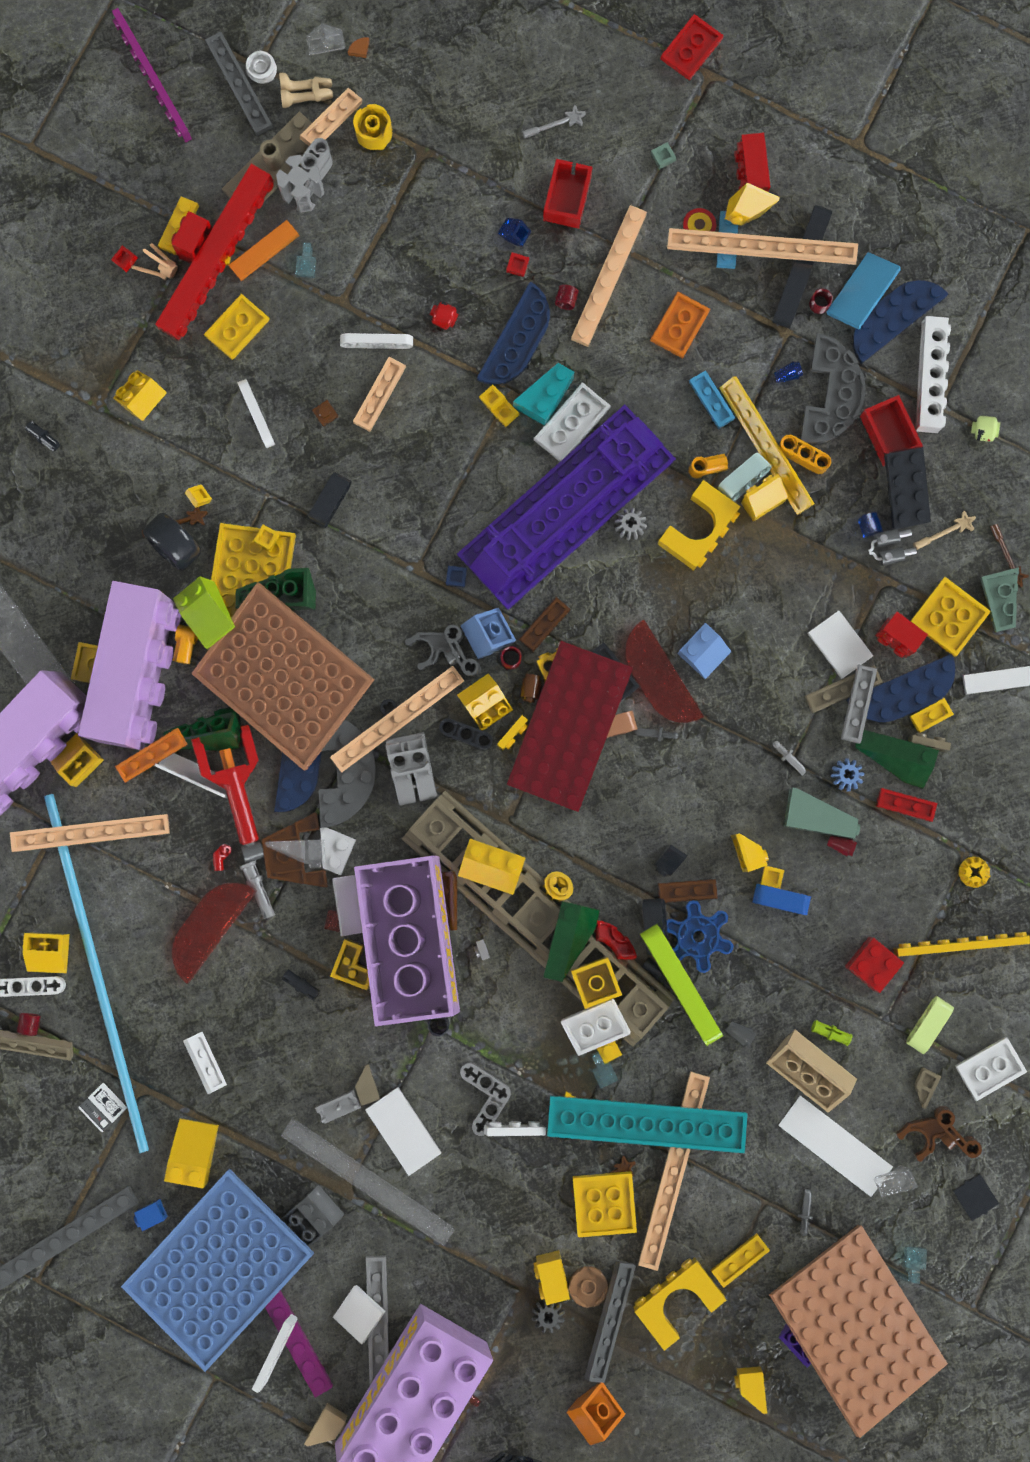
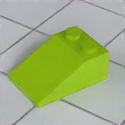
[173,576,235,649]

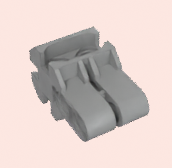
[276,138,333,213]
[386,732,437,806]

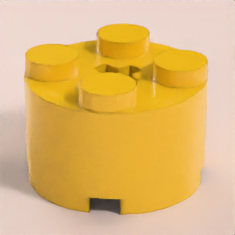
[353,104,392,150]

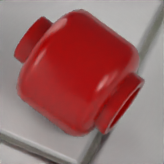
[430,301,459,330]

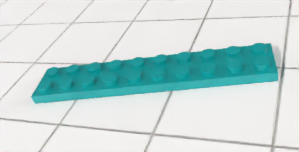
[547,1095,748,1153]

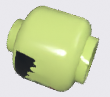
[971,416,1000,442]

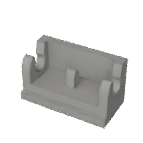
[315,1089,361,1123]

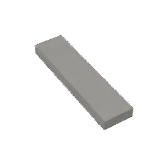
[841,664,877,744]

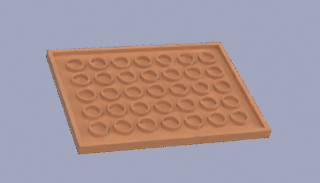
[192,583,375,770]
[769,1225,948,1438]

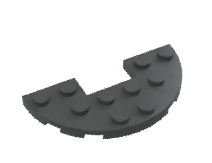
[800,333,865,445]
[318,720,375,828]

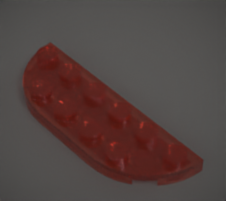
[625,620,704,723]
[172,883,257,984]

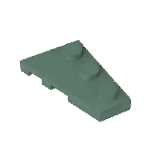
[980,567,1019,633]

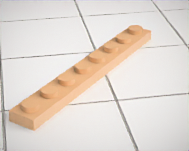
[571,205,647,347]
[330,666,464,773]
[10,814,170,852]

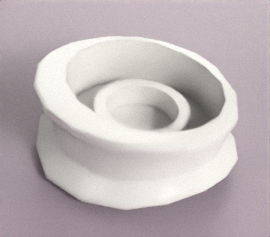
[246,51,277,84]

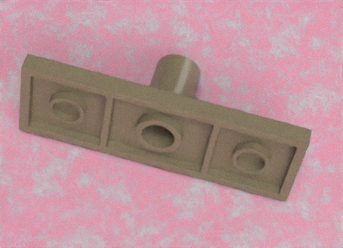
[222,111,312,201]

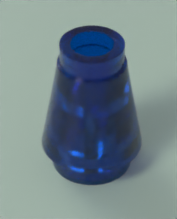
[774,361,803,383]

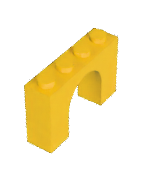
[658,480,741,570]
[633,1257,726,1351]

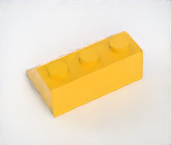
[458,839,526,895]

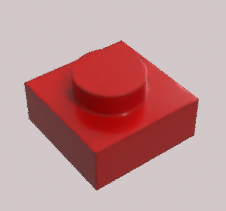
[111,245,138,272]
[506,252,530,277]

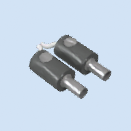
[868,529,917,566]

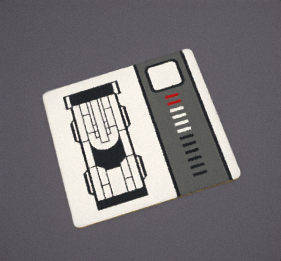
[79,1083,127,1132]

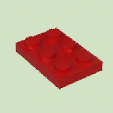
[660,14,724,81]

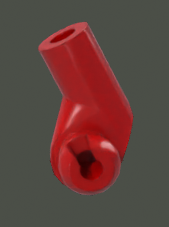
[213,844,232,871]

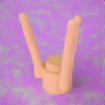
[131,243,178,280]

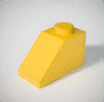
[734,1366,767,1414]

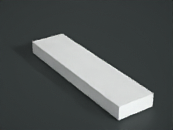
[962,666,1030,695]
[252,1314,297,1393]

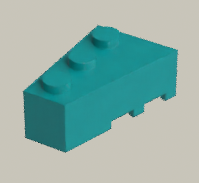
[513,363,574,426]

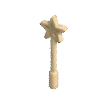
[913,511,976,550]

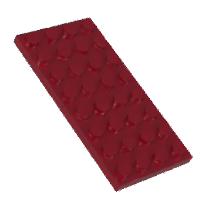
[507,641,633,812]

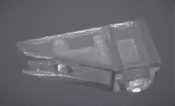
[265,840,325,868]

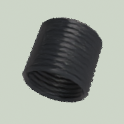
[427,1017,450,1037]

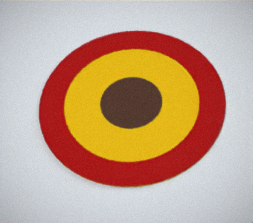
[683,208,716,232]

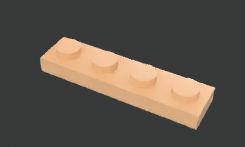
[300,88,362,146]
[353,357,406,432]

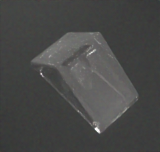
[306,23,346,55]

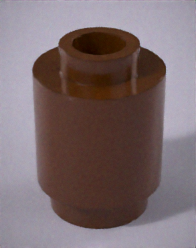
[520,674,542,703]

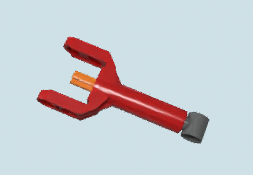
[191,725,264,863]

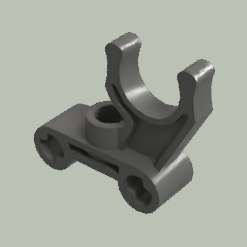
[405,625,481,677]

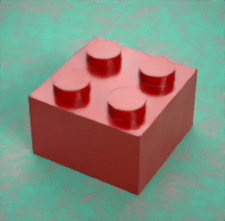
[171,211,212,264]
[875,612,928,658]
[845,937,904,993]

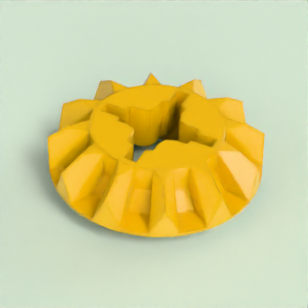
[959,857,990,888]
[543,872,573,902]

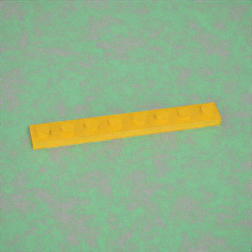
[719,377,815,515]
[893,932,1030,957]

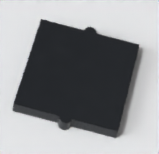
[953,1173,999,1221]

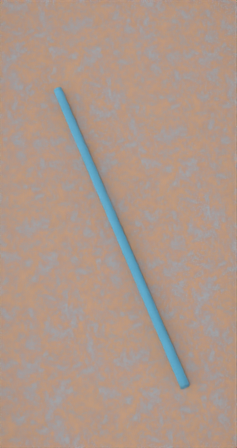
[44,794,149,1153]

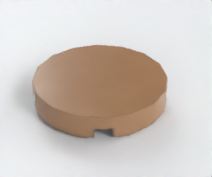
[569,1266,608,1308]

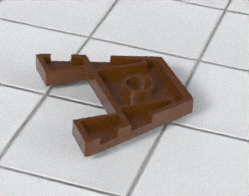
[262,813,328,887]

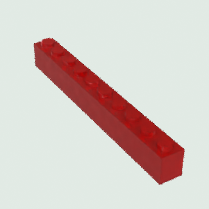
[155,163,274,341]

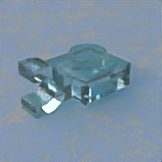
[295,243,316,278]
[591,1051,618,1088]
[904,1246,927,1284]

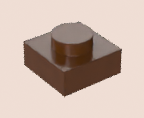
[312,400,338,427]

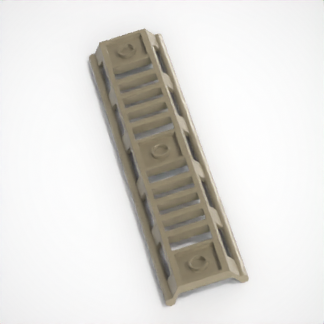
[402,791,676,1047]

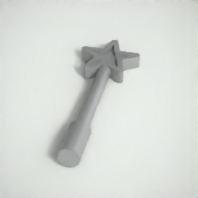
[522,105,586,139]

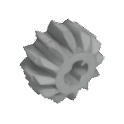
[614,508,647,541]

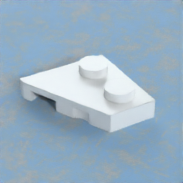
[320,827,356,875]

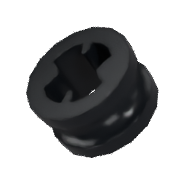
[380,699,397,716]

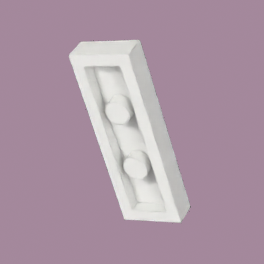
[183,1032,227,1094]
[484,1121,546,1136]

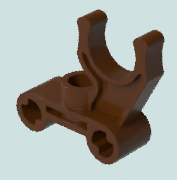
[896,1106,982,1162]

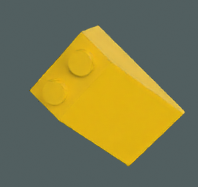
[164,1118,219,1188]

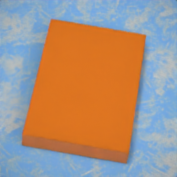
[650,292,710,359]

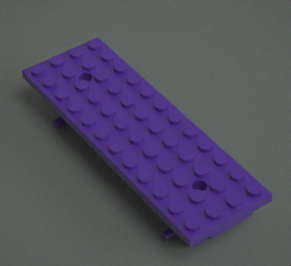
[457,404,676,610]

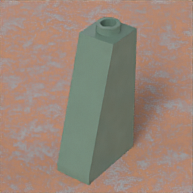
[783,788,860,839]

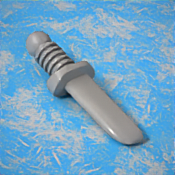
[773,741,806,776]

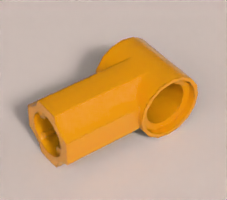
[689,454,728,478]
[172,625,198,664]

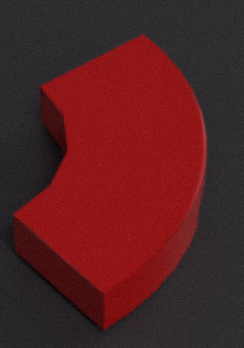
[594,920,637,960]

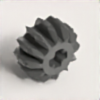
[532,1299,565,1333]

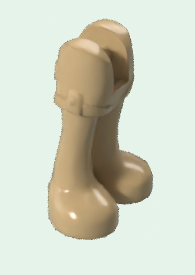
[279,73,333,108]

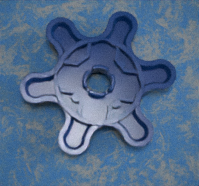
[667,900,733,973]

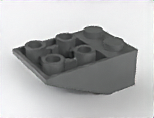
[281,1185,344,1247]

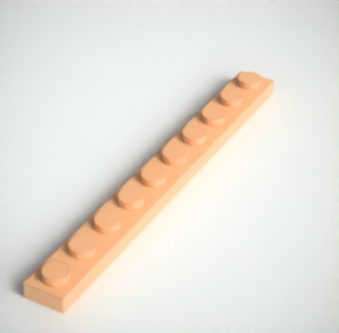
[667,228,858,265]
[638,1071,710,1271]

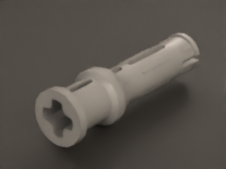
[240,860,276,919]

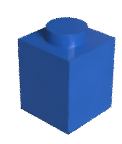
[134,1199,168,1231]

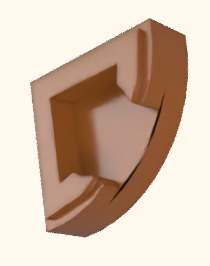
[348,37,370,58]

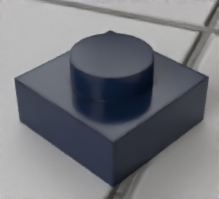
[446,566,467,588]

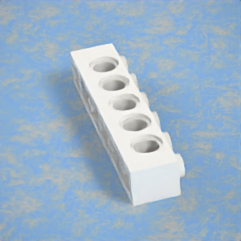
[915,316,951,433]

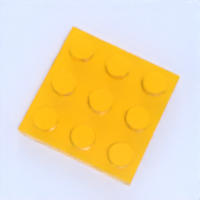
[911,577,991,657]
[573,1171,637,1237]

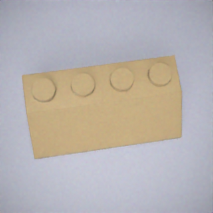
[766,1030,857,1112]

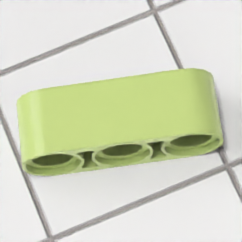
[906,996,954,1054]

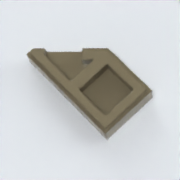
[355,1064,380,1106]
[914,1067,941,1109]

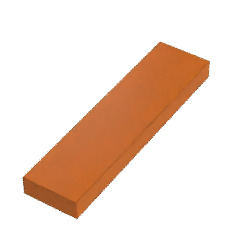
[229,220,299,281]
[115,728,188,783]

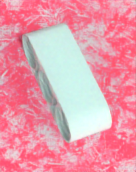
[718,453,772,501]

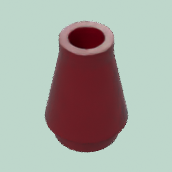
[827,835,857,857]

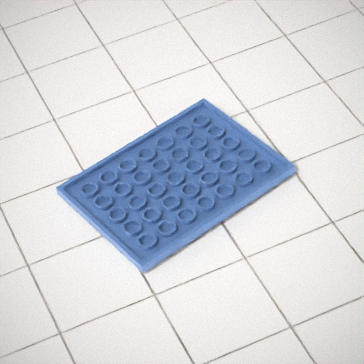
[121,1169,314,1372]

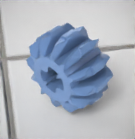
[831,758,864,792]

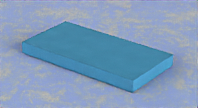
[827,252,901,329]

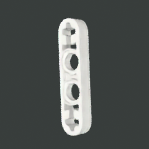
[340,333,413,349]
[237,379,275,448]
[0,976,66,997]

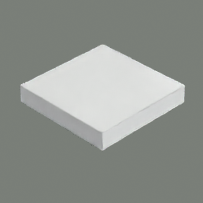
[333,1285,386,1344]

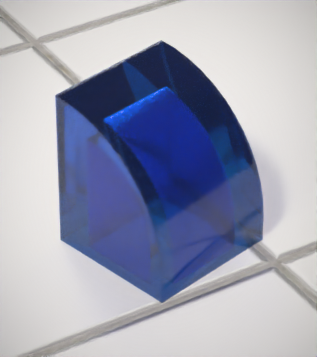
[498,218,532,247]
[858,512,883,538]

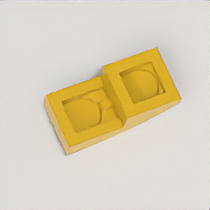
[479,385,519,427]

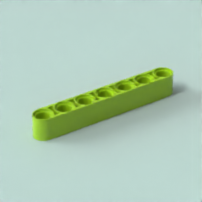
[640,924,723,1046]

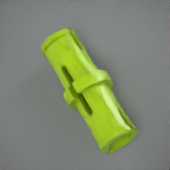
[811,1020,852,1046]

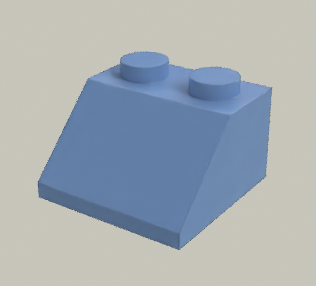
[460,608,516,659]
[677,623,731,679]

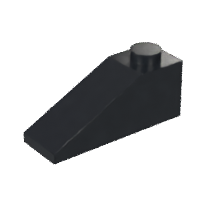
[654,845,688,877]

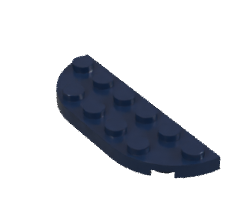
[853,280,948,365]
[477,282,550,385]
[846,654,955,723]
[274,751,322,812]

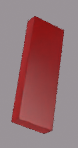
[875,788,938,822]

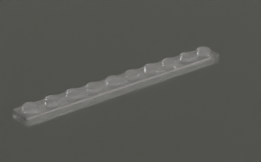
[281,1119,455,1246]

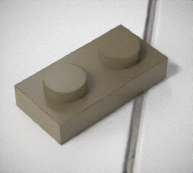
[908,733,951,752]

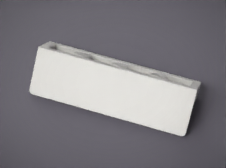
[154,753,228,799]

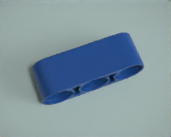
[752,884,811,916]

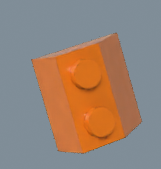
[567,1382,625,1445]

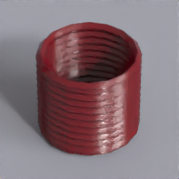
[555,284,579,310]
[809,288,833,314]
[500,646,521,669]
[17,1013,41,1036]

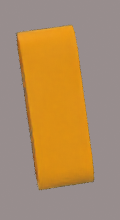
[779,435,831,474]

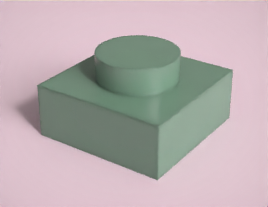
[651,142,676,169]

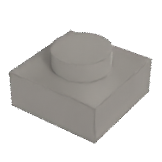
[474,939,490,960]

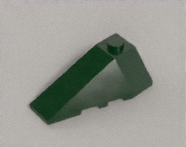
[235,568,316,610]
[162,707,241,751]
[855,730,939,789]
[543,901,600,982]

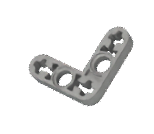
[460,1062,511,1136]

